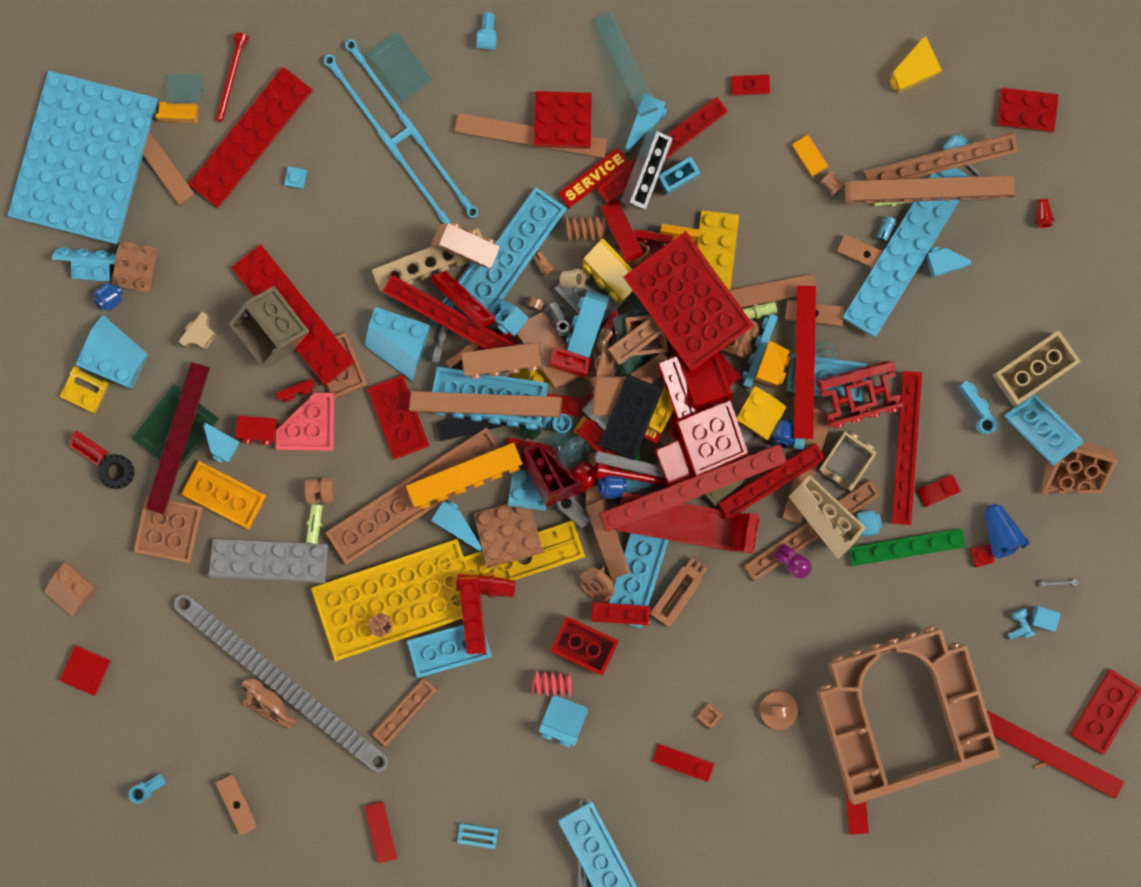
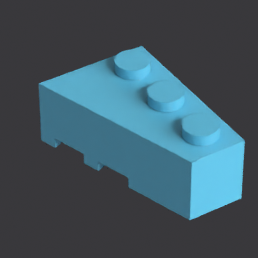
[566,290,610,357]

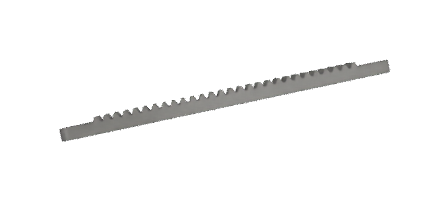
[174,595,389,772]

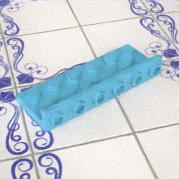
[432,367,549,430]

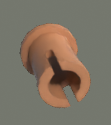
[532,251,554,276]

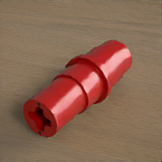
[456,573,516,598]

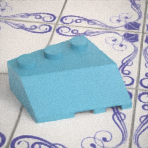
[365,307,431,382]
[76,315,148,389]

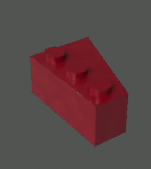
[521,442,583,507]

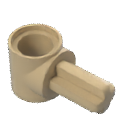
[560,269,591,288]

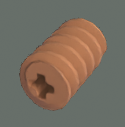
[566,216,605,241]

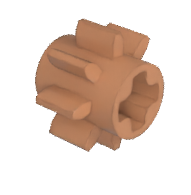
[368,612,392,638]

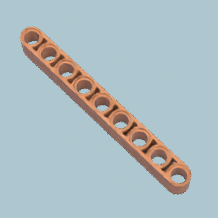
[845,176,1015,204]

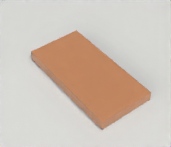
[515,312,580,390]

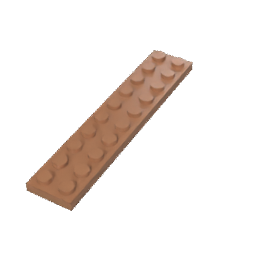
[325,428,500,565]

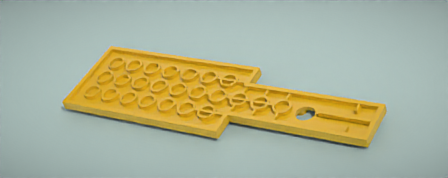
[311,520,585,661]

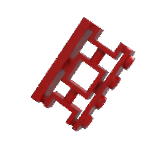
[816,360,903,428]

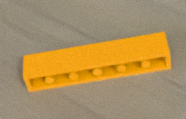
[406,443,523,510]

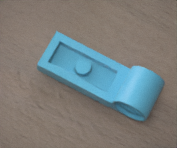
[958,381,997,435]

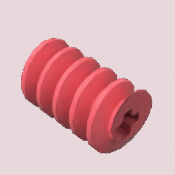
[532,671,572,697]

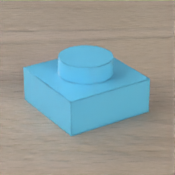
[284,166,307,189]

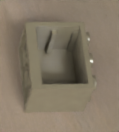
[229,287,309,369]

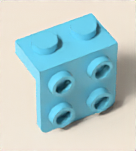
[539,696,588,747]

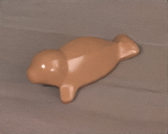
[581,328,614,394]
[241,679,297,729]

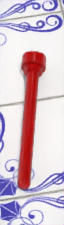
[216,32,250,122]
[593,462,678,486]

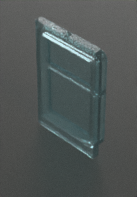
[366,32,432,102]

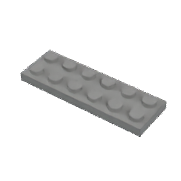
[209,539,329,583]

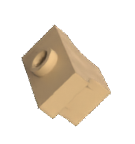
[178,311,217,350]

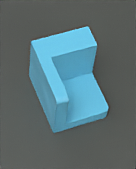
[1029,606,1060,632]

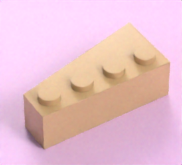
[789,475,866,559]

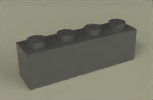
[620,131,673,210]

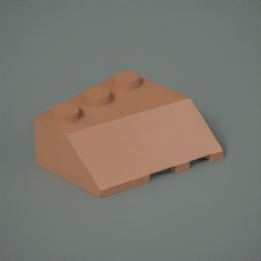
[1041,442,1118,494]

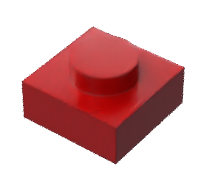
[970,544,995,568]

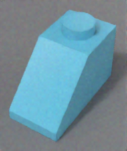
[925,247,972,278]
[203,423,240,463]

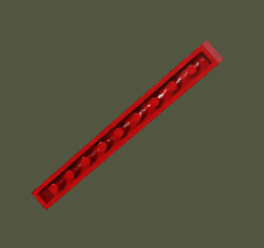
[598,444,787,532]

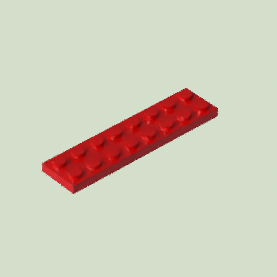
[188,67,313,208]
[231,244,355,386]

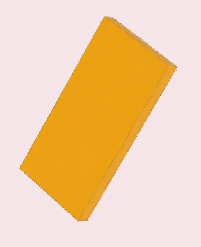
[181,460,267,530]

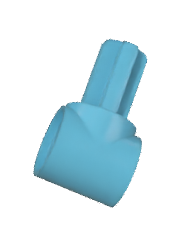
[476,12,497,50]
[129,774,166,803]

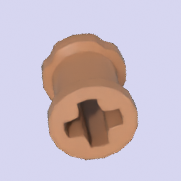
[820,171,845,197]

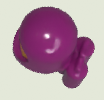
[774,544,812,579]

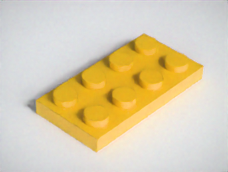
[697,210,739,290]

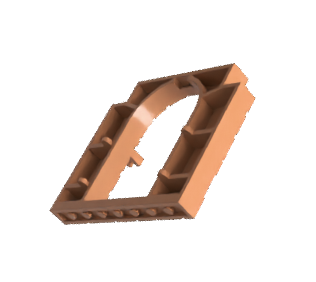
[816,626,1000,805]

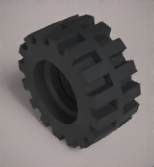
[98,454,135,489]

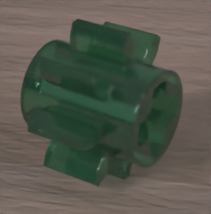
[517,425,541,440]

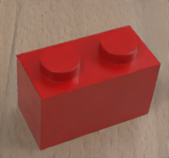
[236,415,278,446]

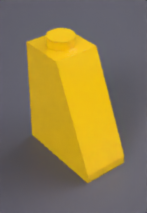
[890,37,942,93]

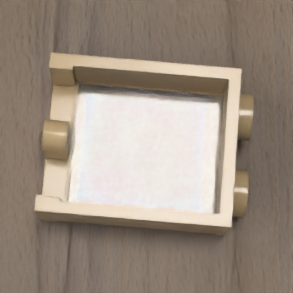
[818,431,877,492]

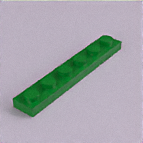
[848,528,966,567]

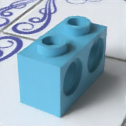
[489,298,529,336]

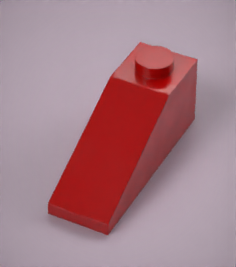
[652,743,714,782]

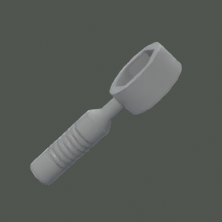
[432,325,448,363]

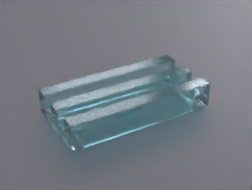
[815,341,838,365]

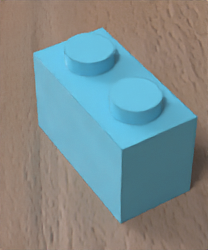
[657,157,701,196]

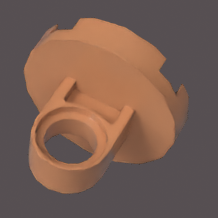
[580,565,616,603]
[759,691,799,730]

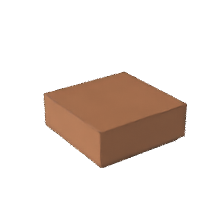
[696,702,723,730]

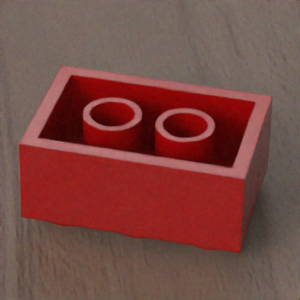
[550,616,619,676]

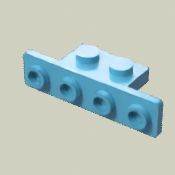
[52,247,117,281]

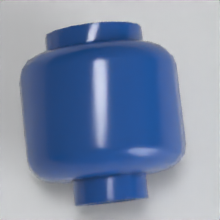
[93,283,123,311]
[770,418,795,448]
[598,476,628,499]

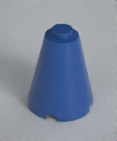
[984,503,1030,559]

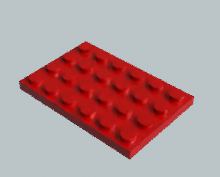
[623,231,754,371]

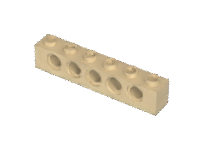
[372,228,483,295]

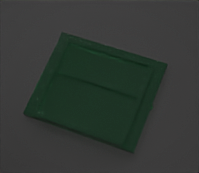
[132,384,220,471]

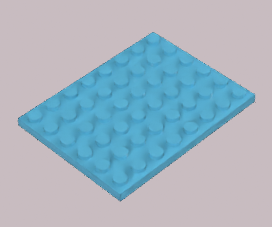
[7,71,158,245]

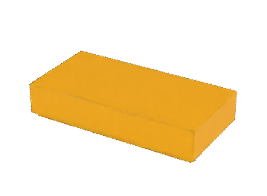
[791,135,828,177]

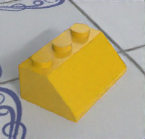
[581,239,634,305]

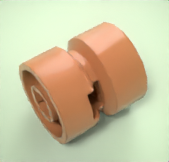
[305,478,335,504]

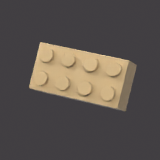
[991,330,1081,407]

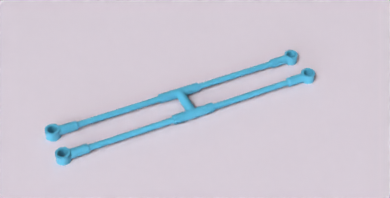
[324,39,479,224]

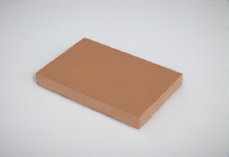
[327,332,368,399]
[592,377,653,416]

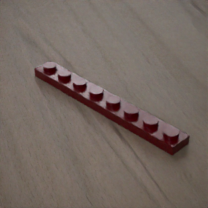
[145,362,211,514]

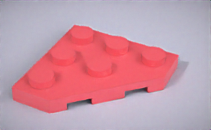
[276,393,335,451]

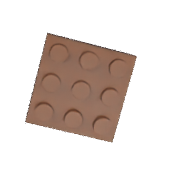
[134,496,203,564]
[473,504,543,568]

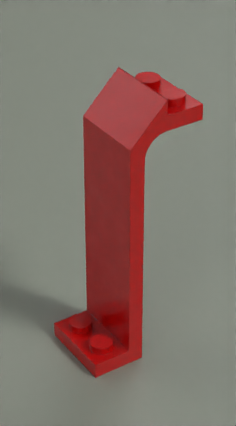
[673,348,732,413]
[615,492,760,554]

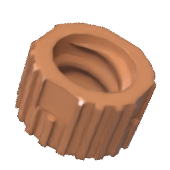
[526,296,545,311]

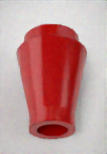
[1035,198,1055,228]

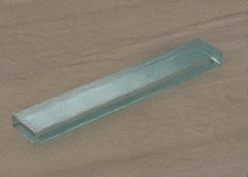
[594,12,658,117]

